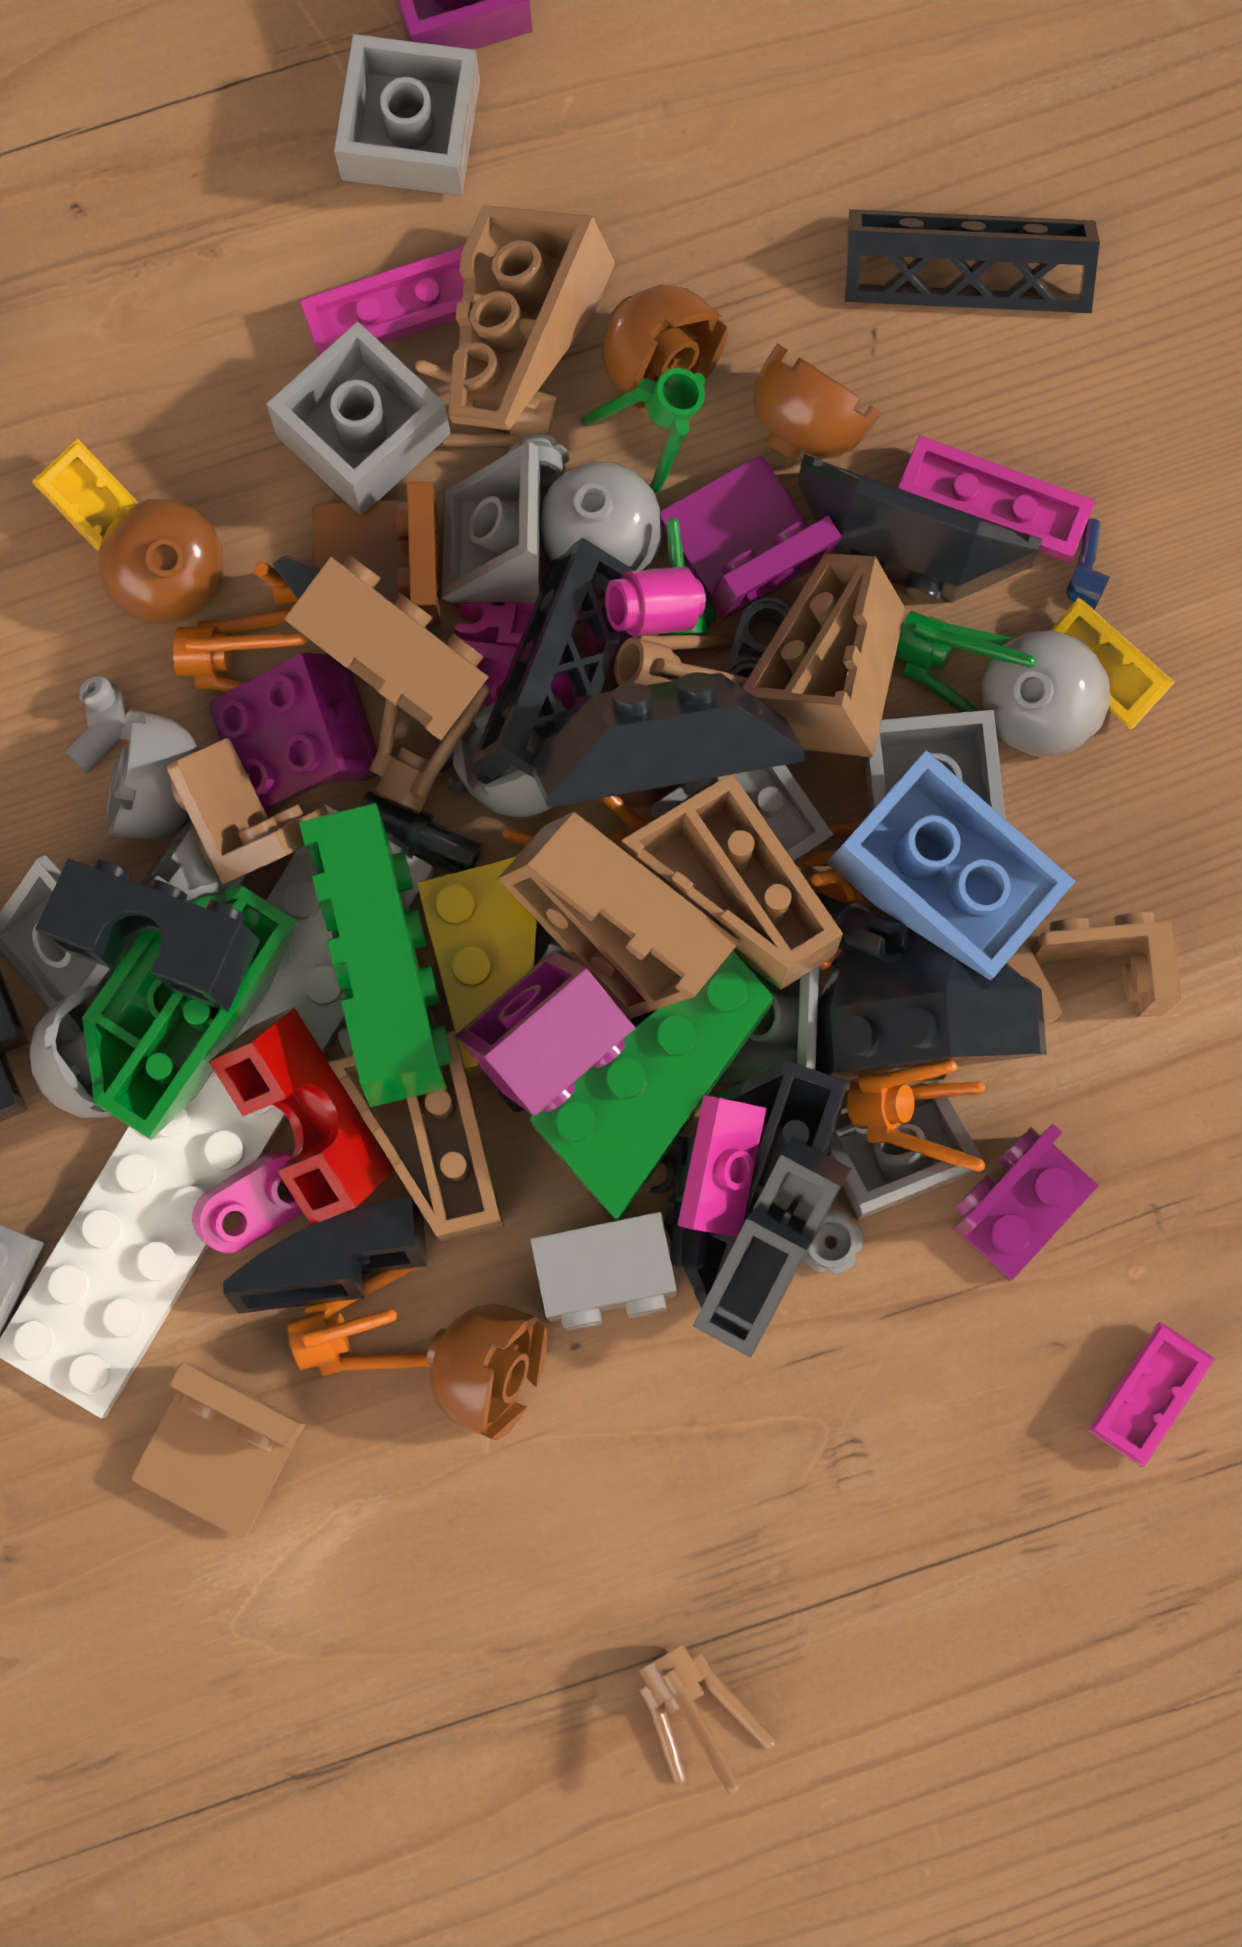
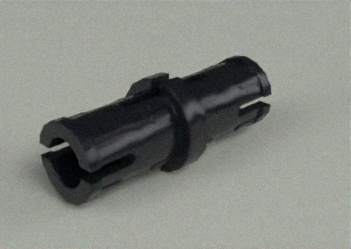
[358,791,483,874]

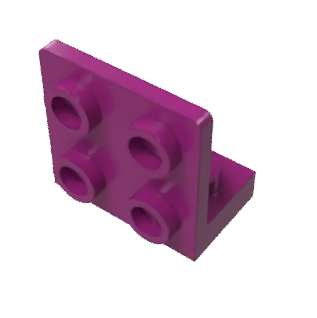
[660,456,842,620]
[209,653,378,812]
[953,1124,1099,1281]

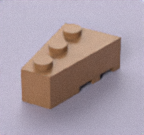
[743,553,906,757]
[284,555,489,740]
[620,774,843,990]
[497,812,740,1019]
[328,1031,504,1241]

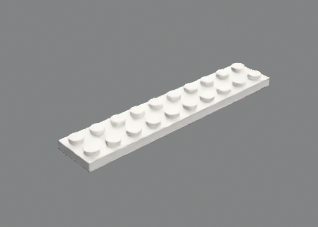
[0,804,435,1419]

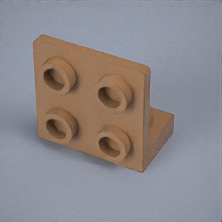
[167,738,329,884]
[1030,912,1182,1018]
[132,1362,306,1538]

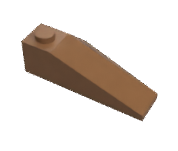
[448,205,615,430]

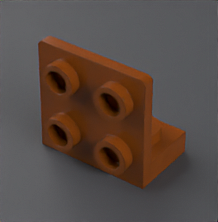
[312,481,441,624]

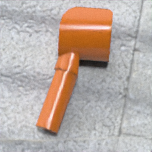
[254,561,298,605]

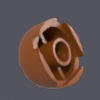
[602,285,728,413]
[753,343,882,462]
[98,499,224,624]
[427,1304,548,1440]

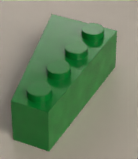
[299,803,453,1107]
[530,950,774,1221]

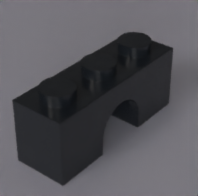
[35,858,260,1012]

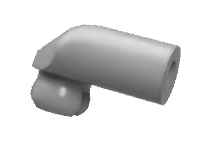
[64,676,125,773]

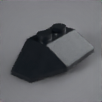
[798,454,1042,604]
[532,672,804,808]
[815,935,1047,1081]
[664,1060,849,1308]

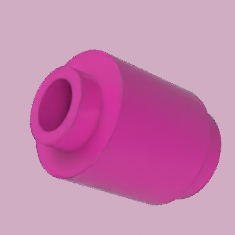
[605,566,705,636]

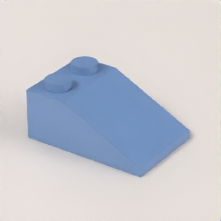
[827,750,1076,980]

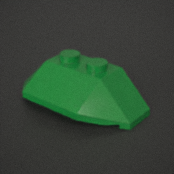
[82,886,298,1140]

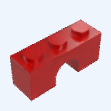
[209,1007,395,1225]

